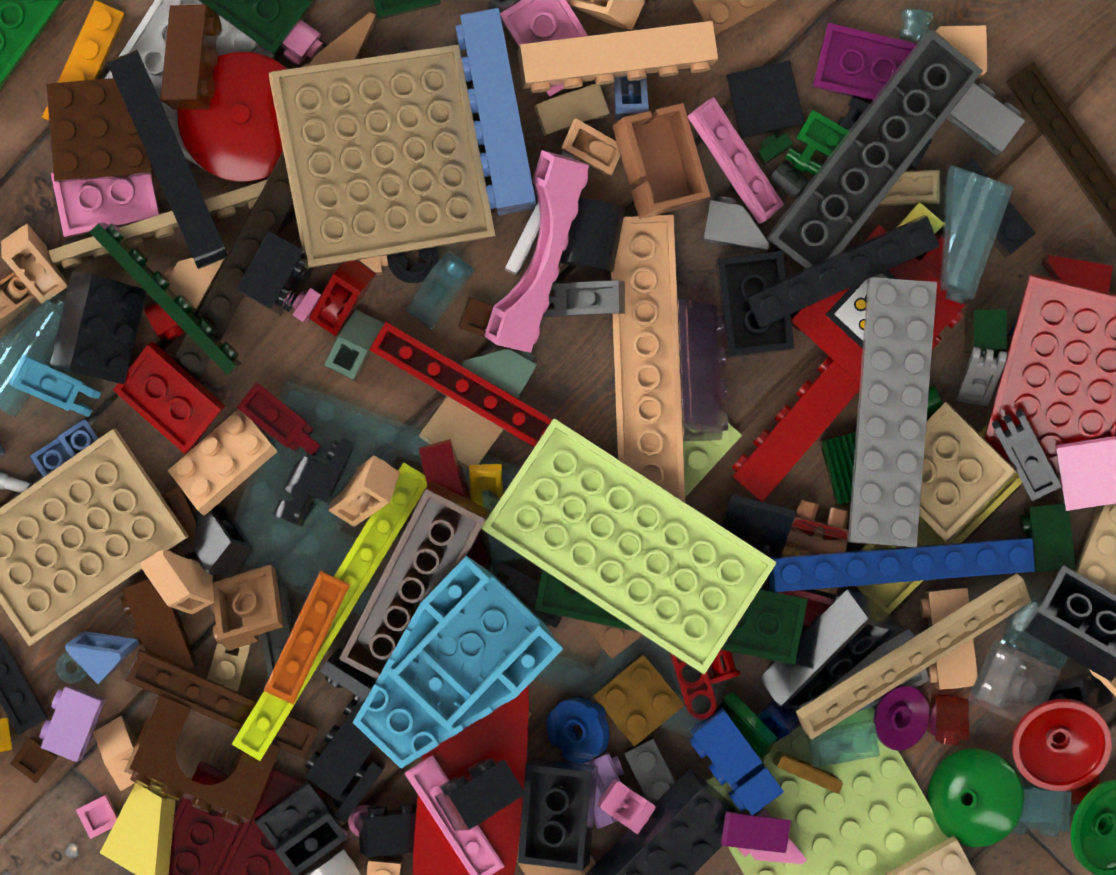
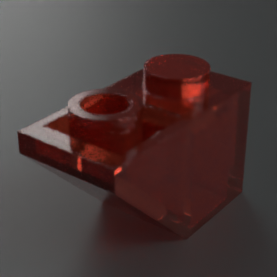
[927,693,970,745]

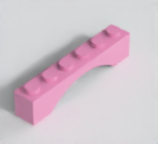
[484,150,589,353]

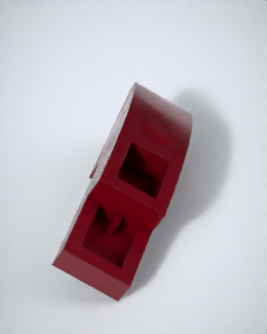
[419,439,490,566]

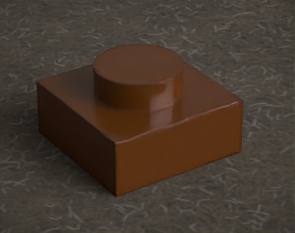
[458,297,494,338]
[10,737,58,783]

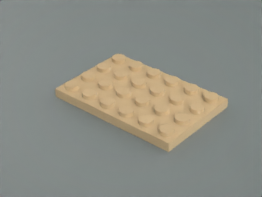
[0,429,189,646]

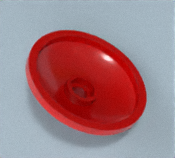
[1012,699,1112,791]

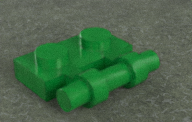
[785,110,849,175]

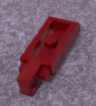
[236,382,322,456]

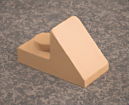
[561,119,621,176]

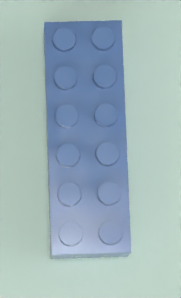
[455,8,536,216]

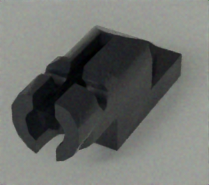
[273,437,356,527]

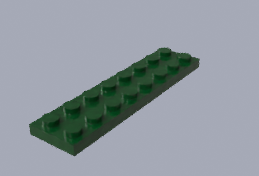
[534,570,808,665]

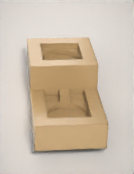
[534,84,610,136]

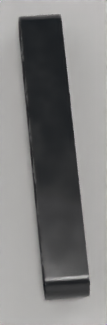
[107,50,229,270]

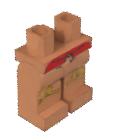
[779,500,849,595]

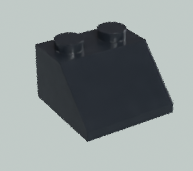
[720,494,796,553]

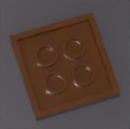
[46,78,153,182]

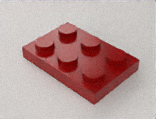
[113,341,225,454]

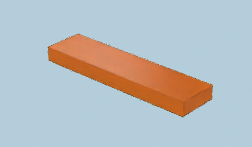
[263,571,350,705]

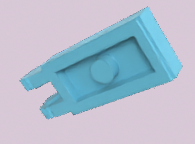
[9,354,102,417]

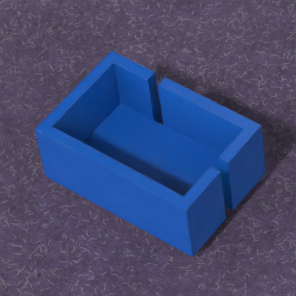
[689,707,784,816]

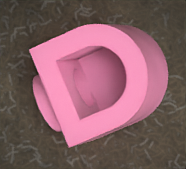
[282,20,323,66]

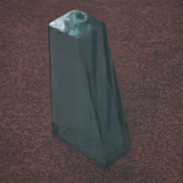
[940,165,1014,304]
[0,299,65,417]

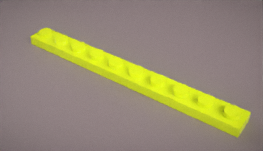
[232,462,428,761]

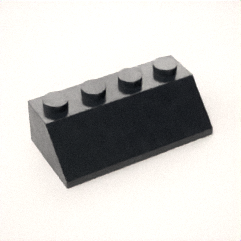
[759,589,903,711]

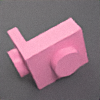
[597,779,656,834]

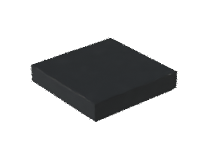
[726,60,805,139]

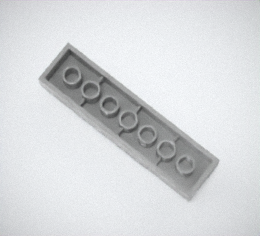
[848,277,937,547]

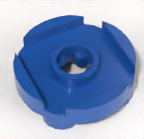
[546,697,609,763]

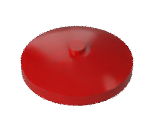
[178,52,287,183]

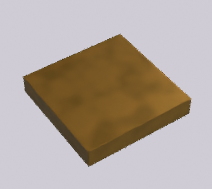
[772,750,843,794]

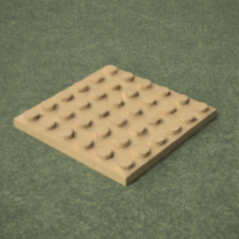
[269,45,496,269]

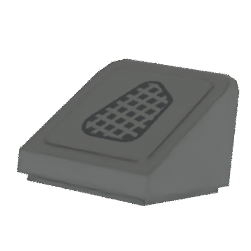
[770,161,809,198]

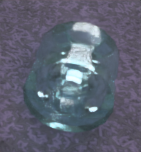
[899,9,934,41]

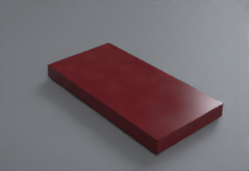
[169,761,243,875]
[218,767,329,875]

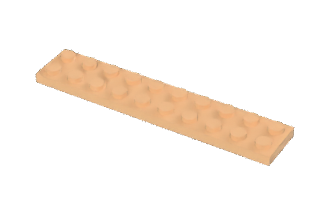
[611,215,685,503]

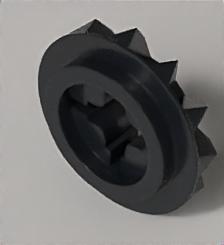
[387,247,439,284]

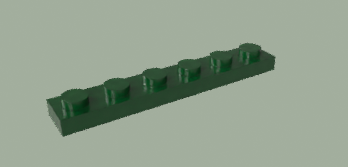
[90,223,242,375]

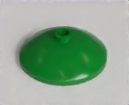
[928,748,1024,847]
[1071,779,1116,875]

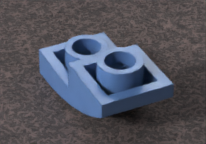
[29,419,98,478]

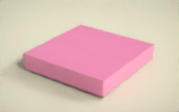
[1056,436,1116,511]

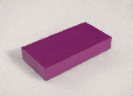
[721,811,791,853]

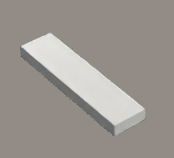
[505,151,573,275]

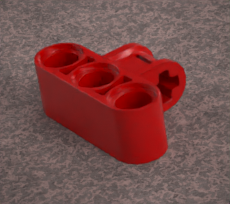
[669,650,741,720]

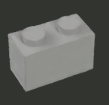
[946,83,1025,156]

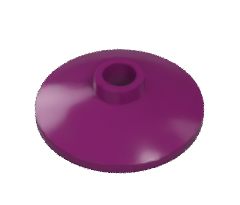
[873,686,929,751]

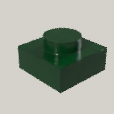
[757,133,793,165]

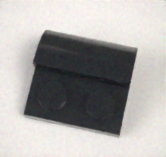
[559,197,625,272]
[255,780,348,875]

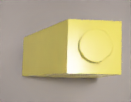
[100,783,175,875]

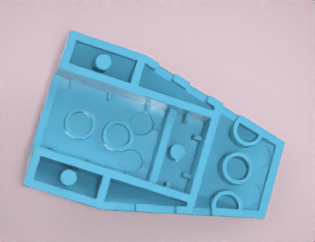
[353,555,563,768]

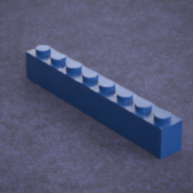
[767,538,1035,592]

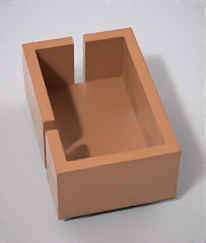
[612,103,711,219]

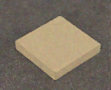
[419,397,504,471]

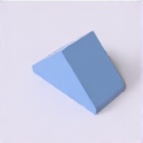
[614,76,649,120]
[65,631,139,684]

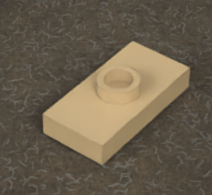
[878,170,940,206]

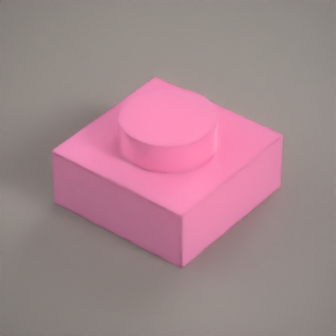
[292,288,321,324]
[76,794,118,839]

